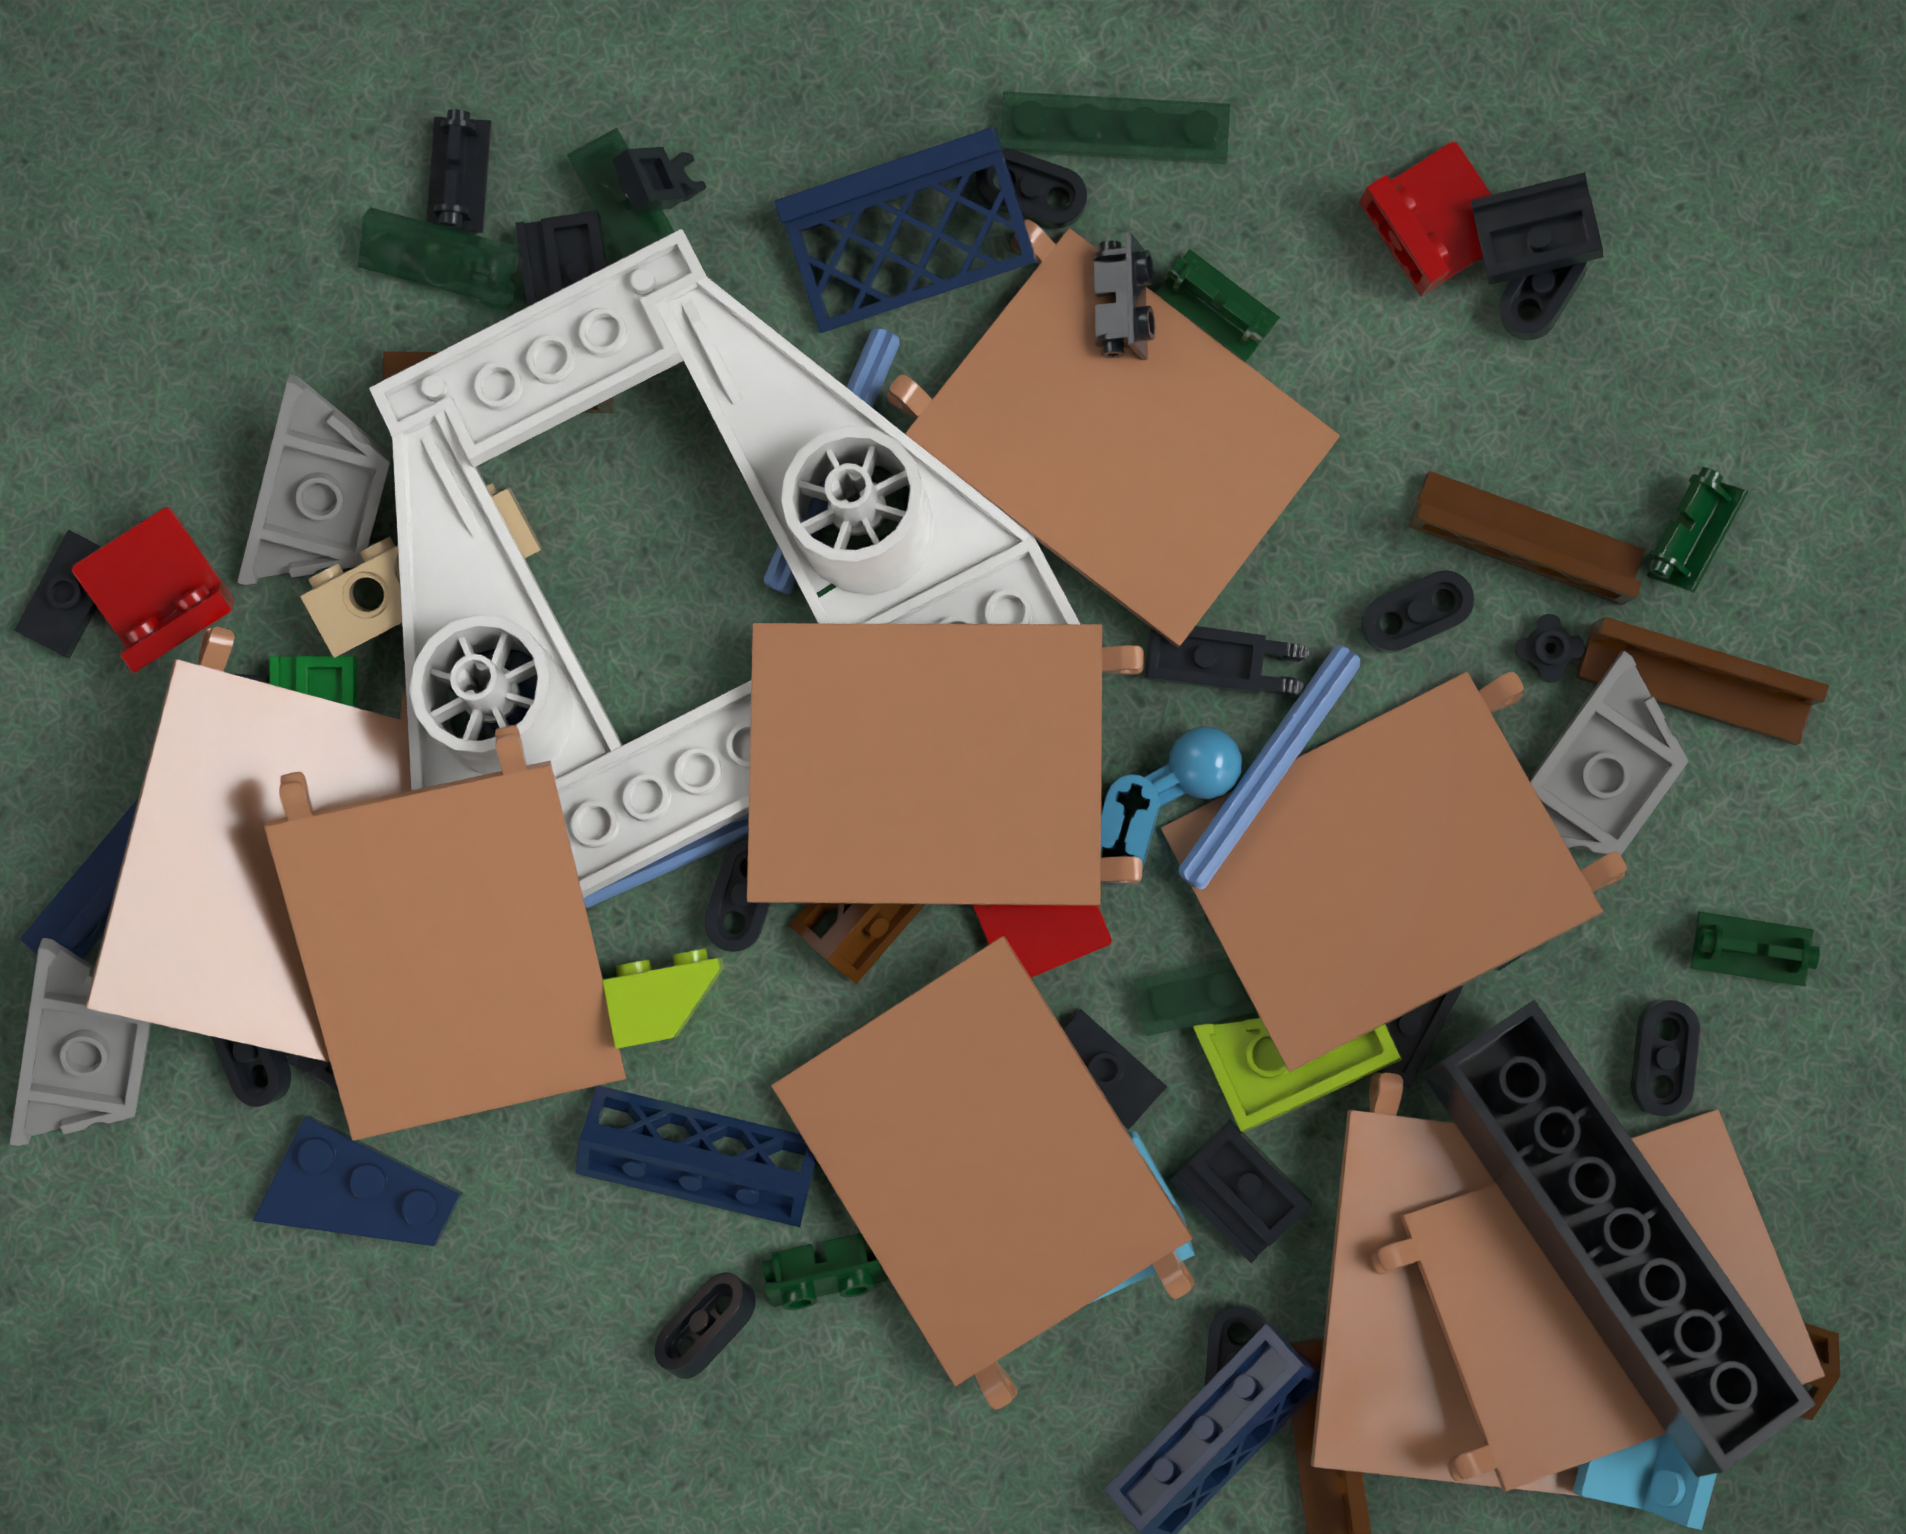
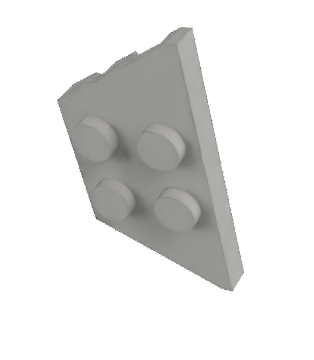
[237,374,392,585]
[1529,651,1689,855]
[10,938,151,1146]

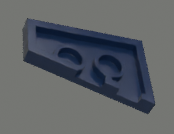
[253,1116,463,1246]

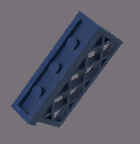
[774,127,1038,333]

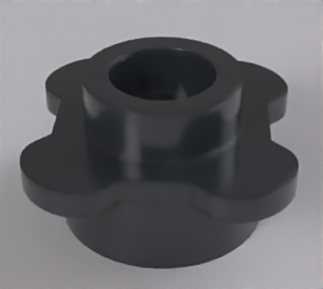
[1515,614,1585,683]

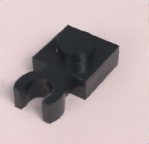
[612,147,707,212]

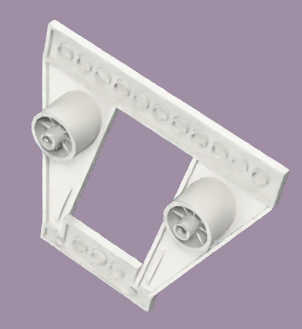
[369,229,1080,898]

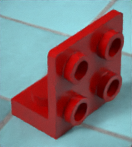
[1359,141,1492,297]
[72,506,235,674]
[973,905,1112,978]

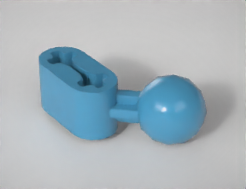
[1101,726,1242,885]

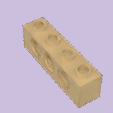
[300,483,542,658]

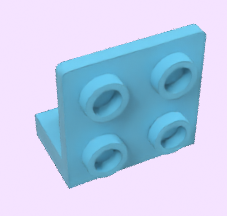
[1573,1434,1717,1530]

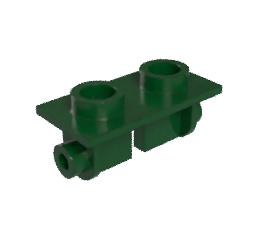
[1155,249,1280,363]
[1646,467,1748,593]
[1690,911,1820,987]
[762,1232,886,1310]

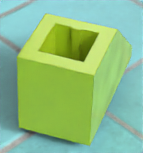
[603,949,724,1049]

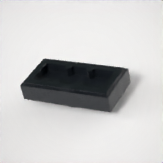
[14,529,102,659]
[1063,1009,1167,1130]

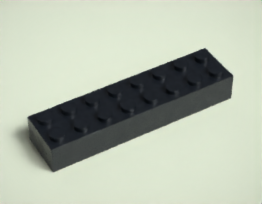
[1422,999,1816,1477]

